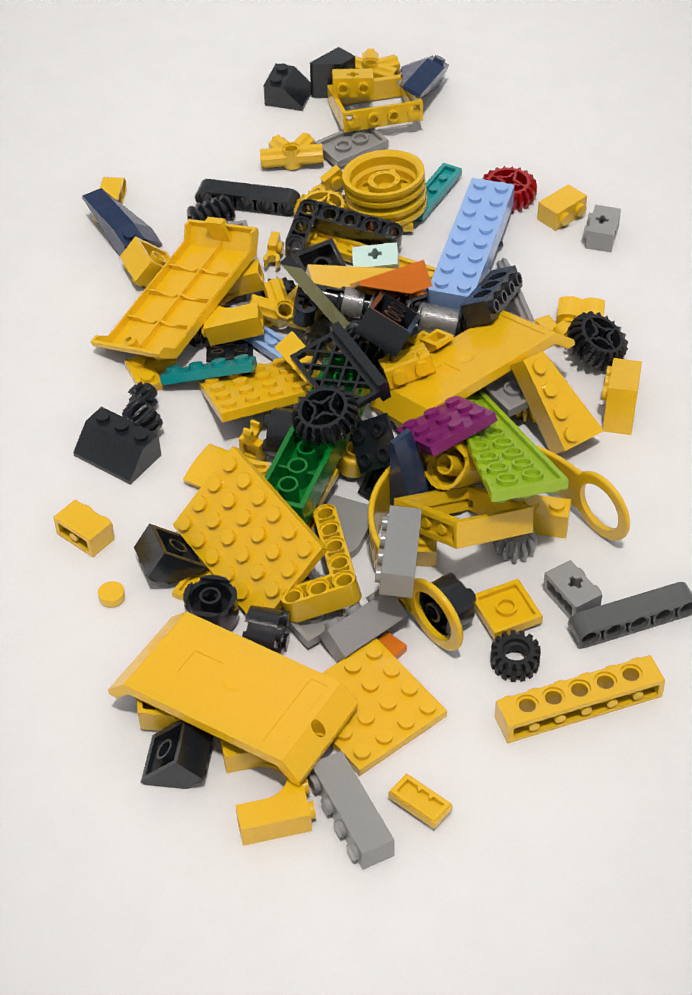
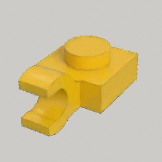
[311,165,343,192]
[263,231,284,268]
[238,419,266,461]

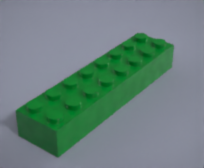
[265,358,375,524]

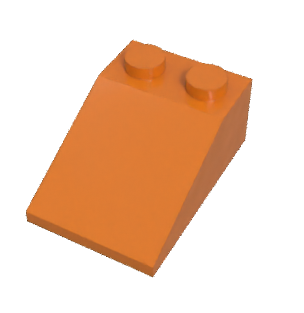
[350,260,432,298]

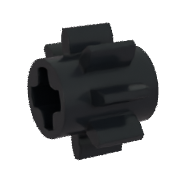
[128,382,158,408]

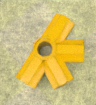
[355,48,400,84]
[260,132,324,170]
[249,278,319,333]

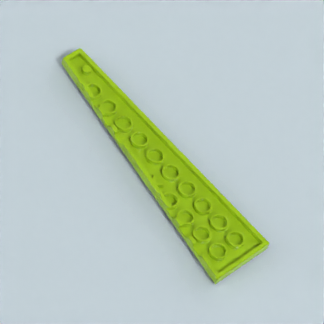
[464,389,568,503]

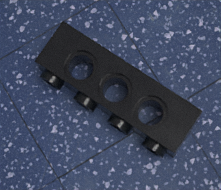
[460,265,523,328]

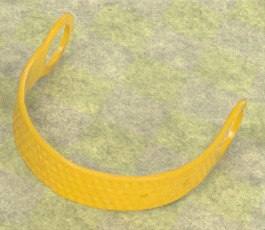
[368,440,630,651]

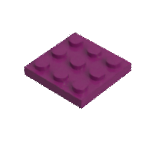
[396,396,498,457]

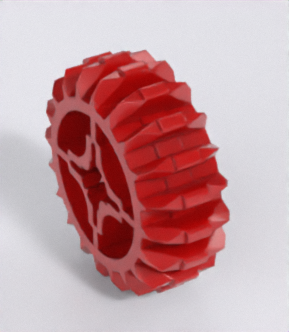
[483,166,537,213]

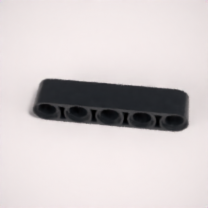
[195,179,301,217]

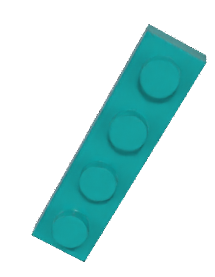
[415,163,462,221]
[160,354,257,385]

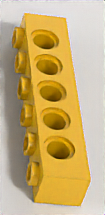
[495,655,665,744]

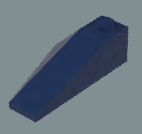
[400,55,449,98]
[82,188,162,255]
[390,428,430,506]

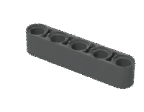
[568,582,692,648]

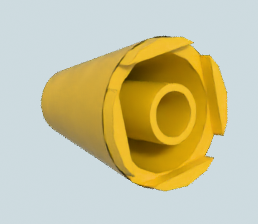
[425,442,482,490]

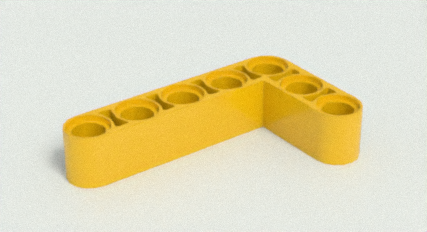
[280,504,362,622]

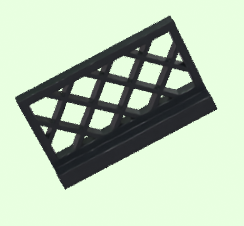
[290,322,391,414]

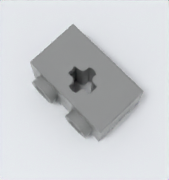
[583,205,621,252]
[543,560,602,619]

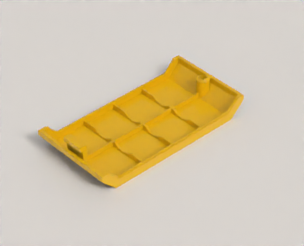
[90,217,259,359]
[370,310,575,428]
[108,611,358,787]

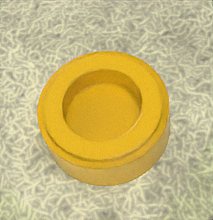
[98,581,125,607]

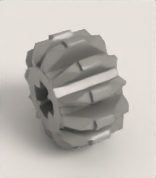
[493,527,537,563]

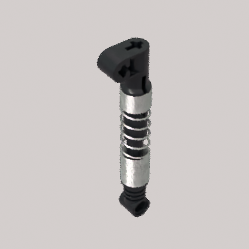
[292,283,473,337]

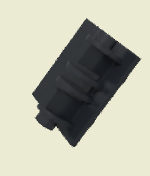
[206,341,253,362]
[350,413,394,474]

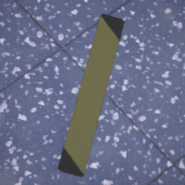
[280,255,350,329]

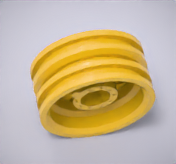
[342,149,427,226]

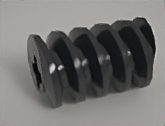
[187,195,236,222]

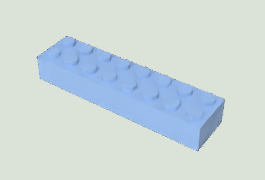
[427,178,514,310]

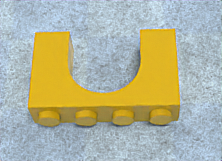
[201,259,264,346]
[220,739,316,846]

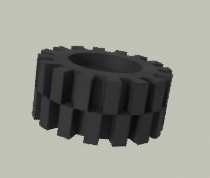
[490,630,541,682]

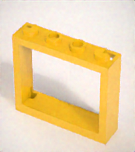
[327,74,423,133]
[394,485,534,549]

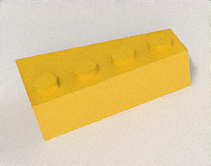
[306,265,397,316]

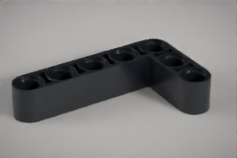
[285,199,403,257]

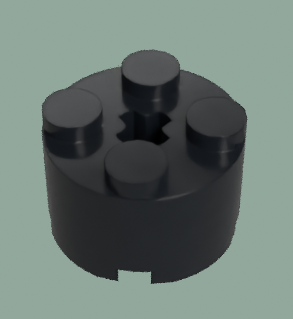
[262,407,294,457]
[419,572,476,636]
[183,575,239,631]
[242,605,291,655]

